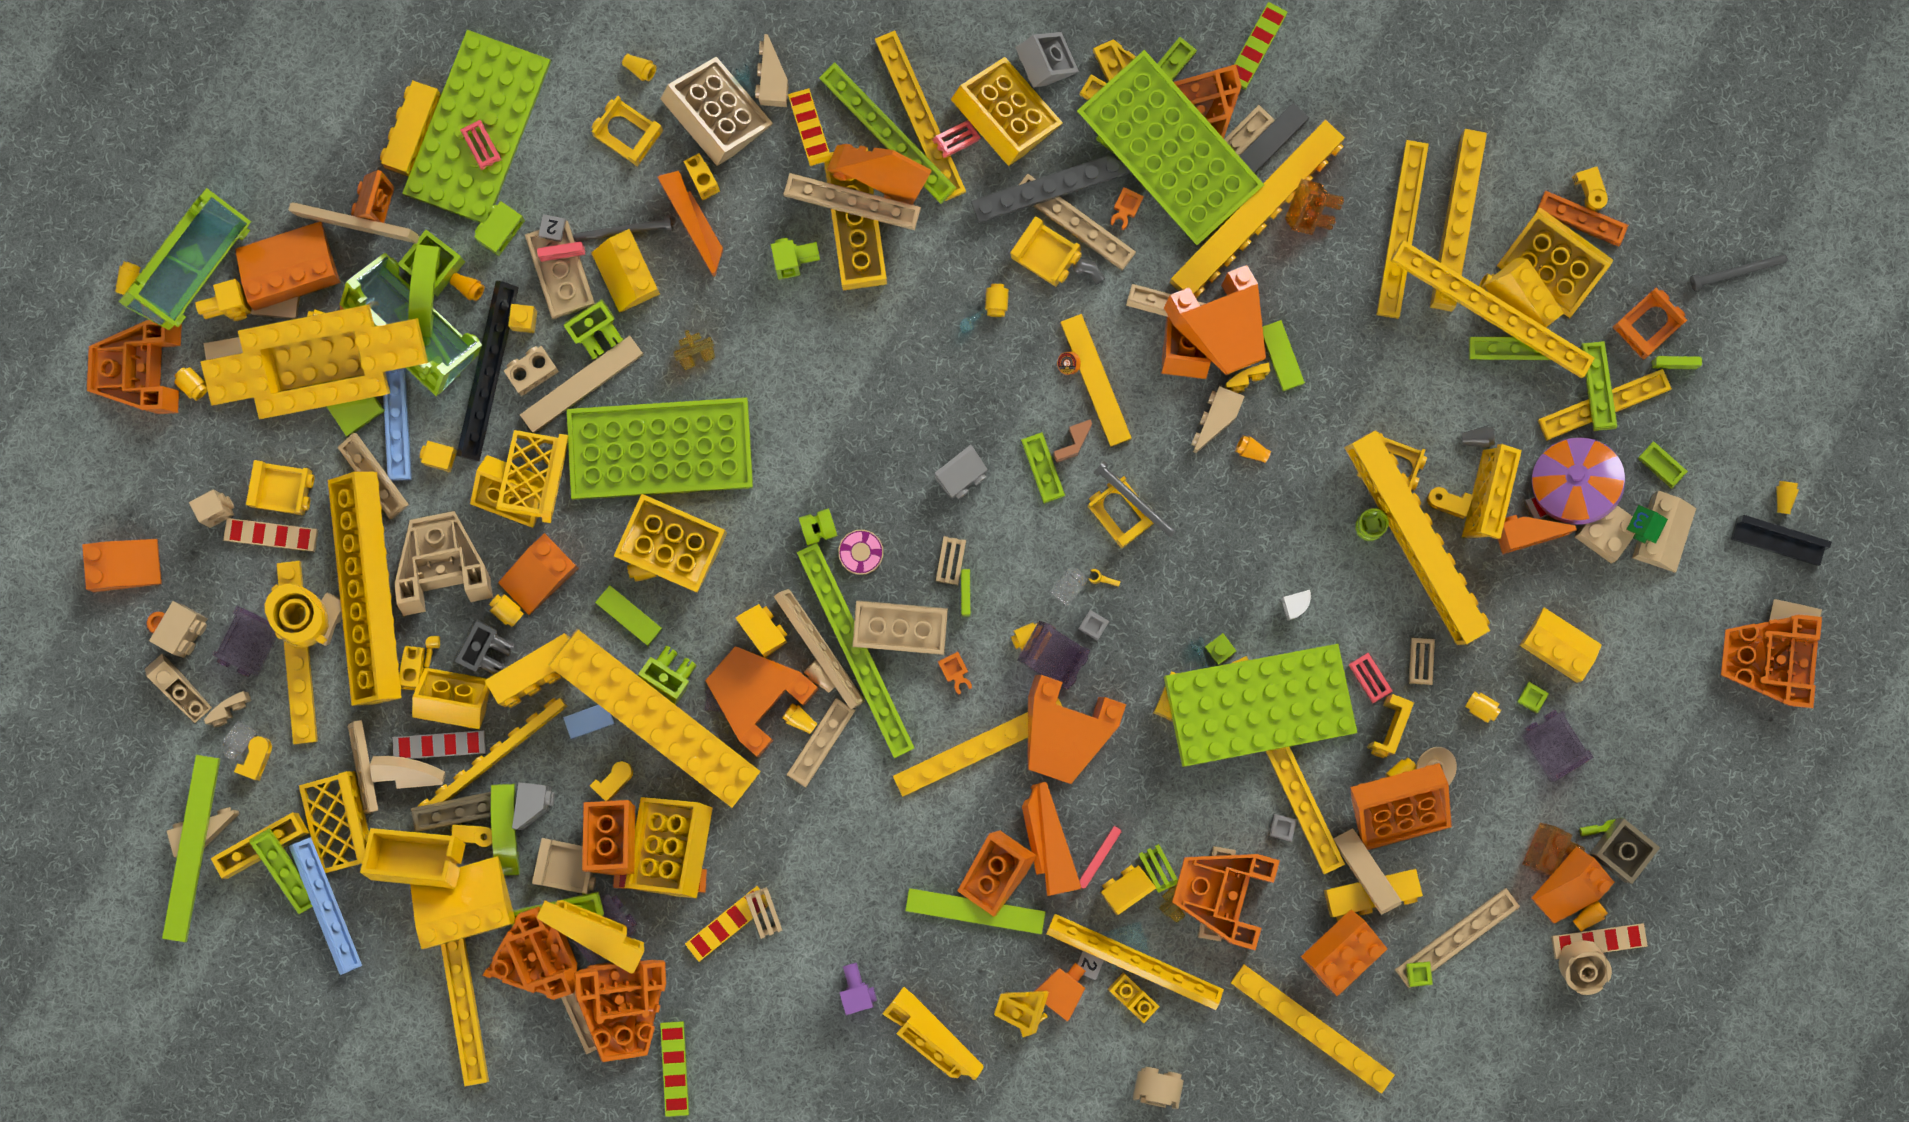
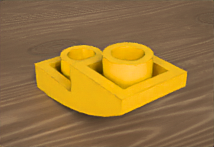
[1224,363,1270,393]
[1108,973,1160,1023]

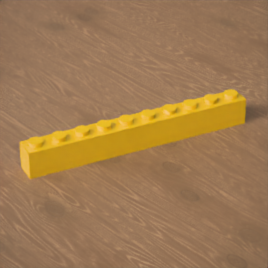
[1170,119,1345,299]

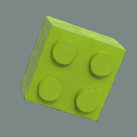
[398,229,465,297]

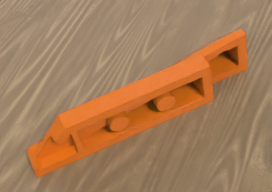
[658,171,723,277]
[1022,782,1081,896]

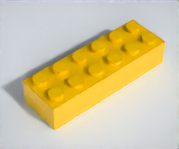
[824,147,887,291]

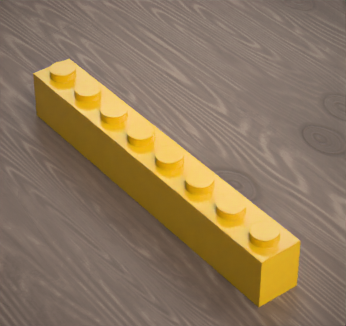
[1430,129,1487,312]

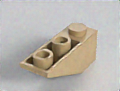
[755,34,789,107]
[1191,386,1245,453]
[145,654,212,723]
[167,807,239,858]

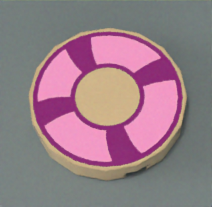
[838,530,883,575]

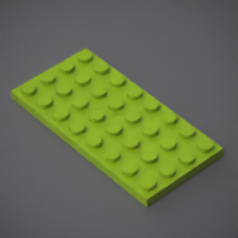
[402,30,551,223]
[1077,50,1264,246]
[567,397,753,500]
[1164,644,1357,767]

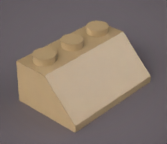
[1632,491,1696,573]

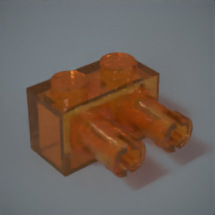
[1285,179,1344,235]
[1522,822,1585,876]

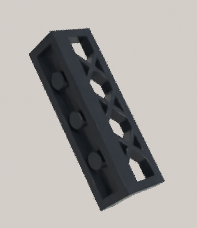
[1731,515,1832,566]

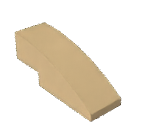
[370,756,445,789]

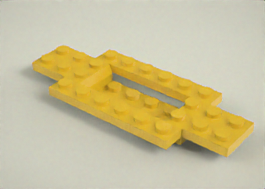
[200,304,428,419]

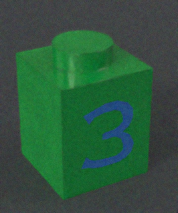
[1626,505,1668,544]

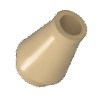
[804,660,835,693]

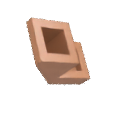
[1053,419,1092,463]

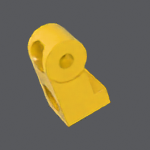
[683,153,720,201]
[1572,166,1608,212]
[1427,487,1474,519]
[399,646,425,690]
[234,736,272,781]
[590,761,633,801]
[451,825,492,847]

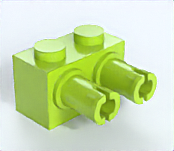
[771,238,820,280]
[564,299,624,360]
[638,646,697,705]

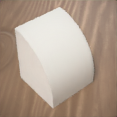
[1281,590,1311,621]

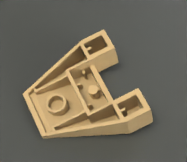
[395,511,493,616]

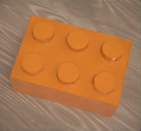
[1301,909,1387,996]

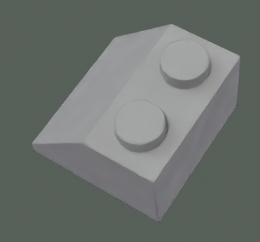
[1015,32,1079,88]
[935,445,988,500]
[512,782,555,830]

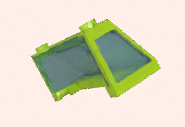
[119,188,251,330]
[339,253,482,396]

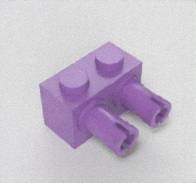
[840,963,877,1015]

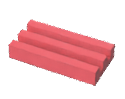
[461,120,501,170]
[932,120,981,158]
[537,241,586,262]
[1348,653,1393,704]

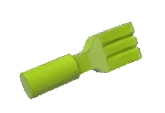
[1579,819,1616,837]

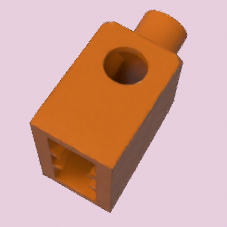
[1034,963,1086,1021]

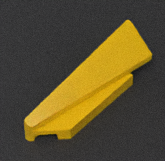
[537,900,644,974]
[882,987,984,1080]

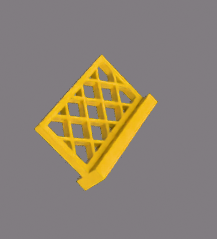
[496,430,568,523]
[1462,444,1522,539]
[299,771,369,874]

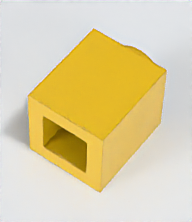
[508,304,537,333]
[420,440,457,472]

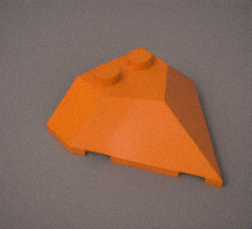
[1174,64,1241,139]
[482,906,577,1000]

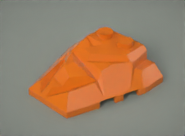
[1721,614,1822,709]
[574,960,666,1062]

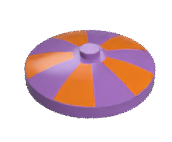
[1532,438,1625,524]

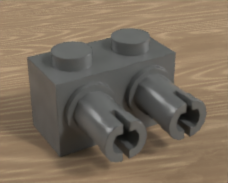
[454,619,515,675]

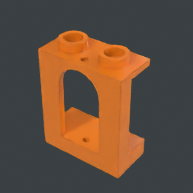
[1613,287,1687,360]

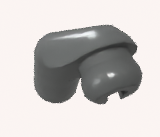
[1073,259,1105,285]

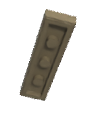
[411,792,491,832]

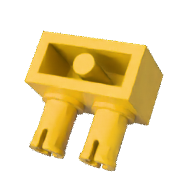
[195,279,251,321]

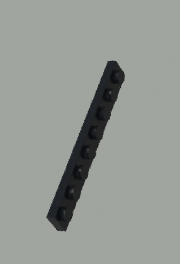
[456,281,519,462]

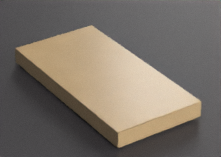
[525,221,595,320]
[853,601,948,655]

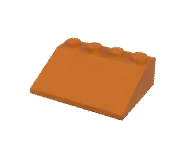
[235,222,341,311]
[1350,763,1452,850]

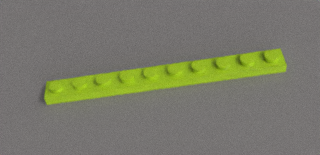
[797,543,915,759]

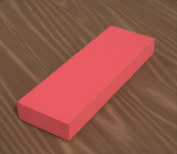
[1079,826,1121,889]

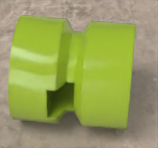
[799,508,838,546]
[1355,508,1389,541]

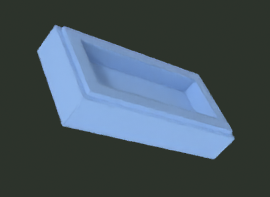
[563,705,615,739]

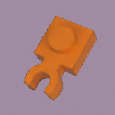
[1111,187,1144,230]
[938,652,972,695]

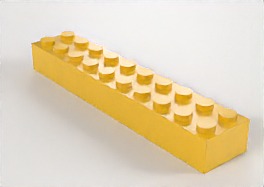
[1344,430,1490,645]
[328,471,401,706]
[548,629,761,808]

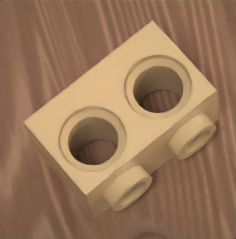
[504,346,559,396]
[189,489,235,528]

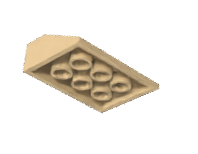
[660,57,773,166]

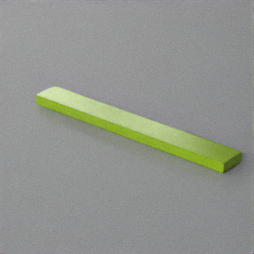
[819,62,957,204]
[162,755,220,942]

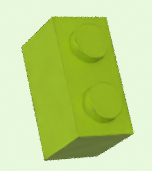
[474,201,525,256]

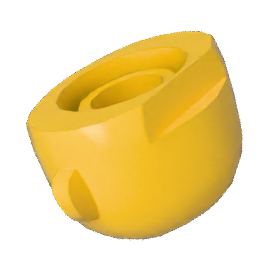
[264,583,329,647]

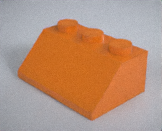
[582,800,635,875]

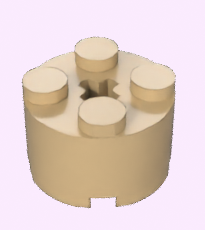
[1559,941,1612,995]
[1133,1067,1184,1109]

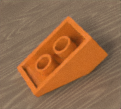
[351,170,395,223]
[1161,317,1211,379]
[1498,515,1577,554]
[498,533,579,616]
[82,539,162,592]
[958,830,1037,917]
[1531,846,1615,924]

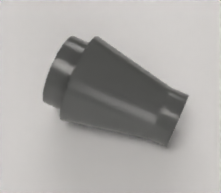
[1462,425,1495,448]

